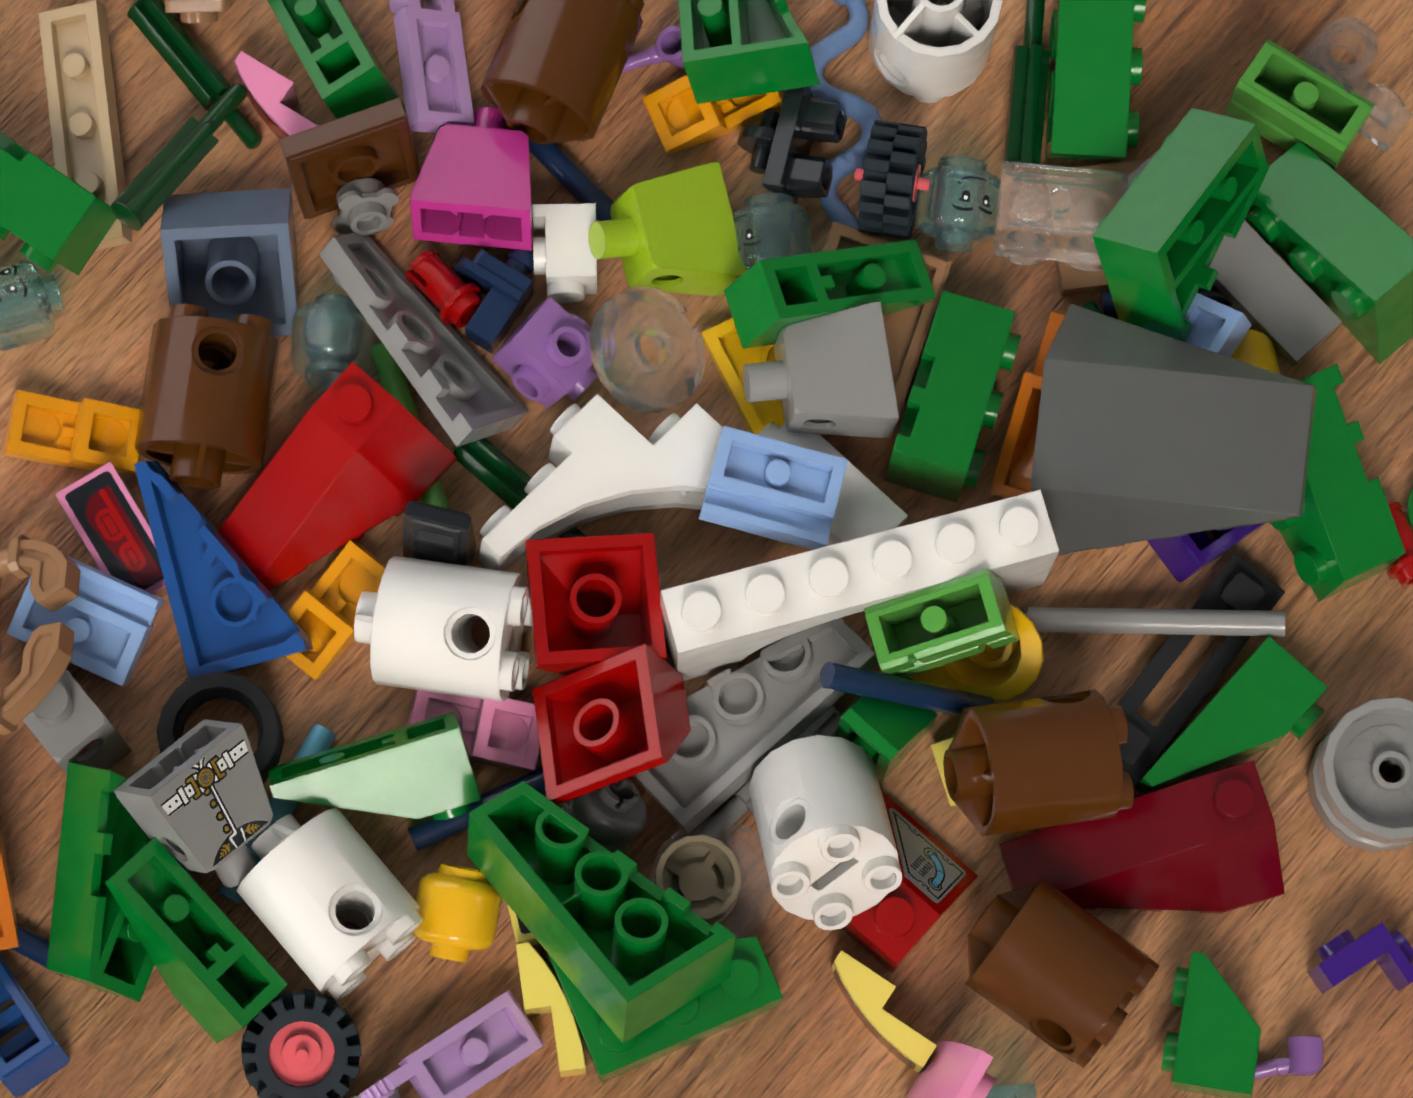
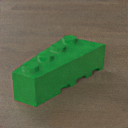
[1045,0,1146,162]
[467,781,736,1043]

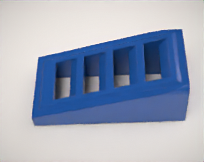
[0,955,70,1097]

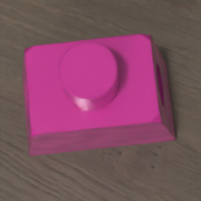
[410,107,533,251]

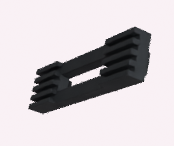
[1117,553,1285,788]

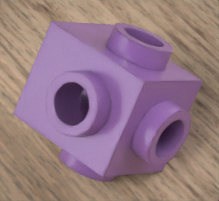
[491,297,606,409]

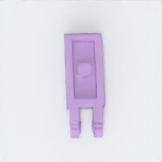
[389,0,475,134]
[359,990,545,1098]

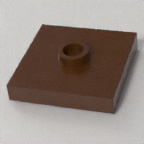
[279,98,420,219]

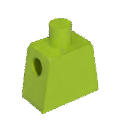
[588,162,747,296]

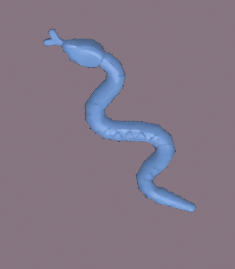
[809,0,882,229]

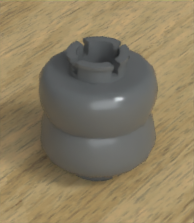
[561,778,648,855]

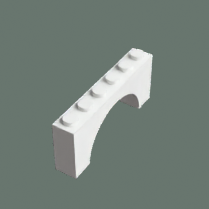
[660,489,1059,681]

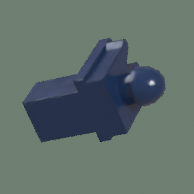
[454,249,534,354]

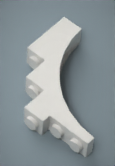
[478,394,908,571]

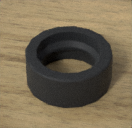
[157,671,284,784]

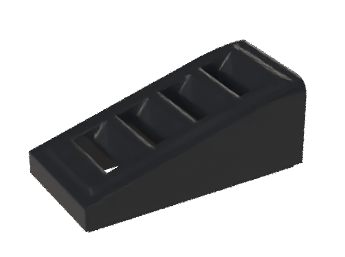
[403,500,476,566]

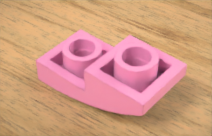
[906,1041,996,1098]

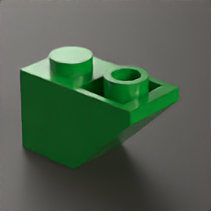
[1161,952,1261,1098]

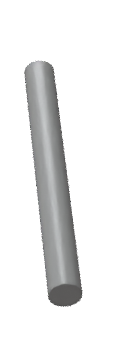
[1027,607,1286,637]

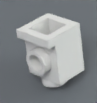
[532,203,597,303]

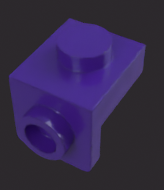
[1307,922,1413,994]

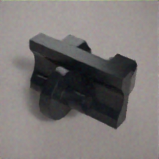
[738,87,847,210]

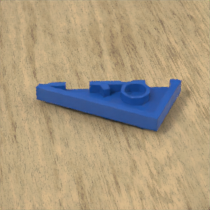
[134,460,313,679]

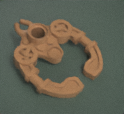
[0,535,81,736]

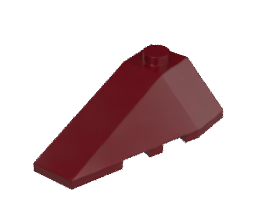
[999,761,1285,914]

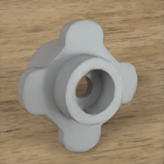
[332,178,399,235]

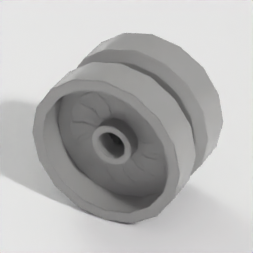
[1307,697,1413,852]

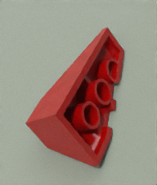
[218,362,457,591]

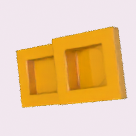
[642,75,784,155]
[2,390,140,474]
[286,540,387,681]

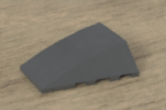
[1030,304,1317,556]

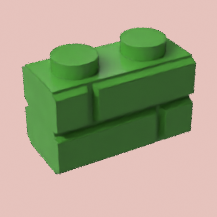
[1225,39,1375,170]
[864,568,1020,678]

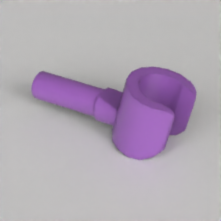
[621,26,685,74]
[1255,1036,1323,1080]

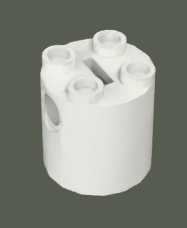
[868,0,1003,103]
[354,556,532,702]
[749,735,903,931]
[236,808,423,1001]

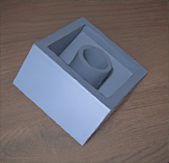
[160,188,300,336]

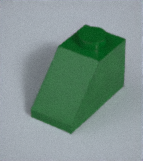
[835,674,938,782]

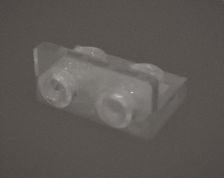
[993,161,1128,271]

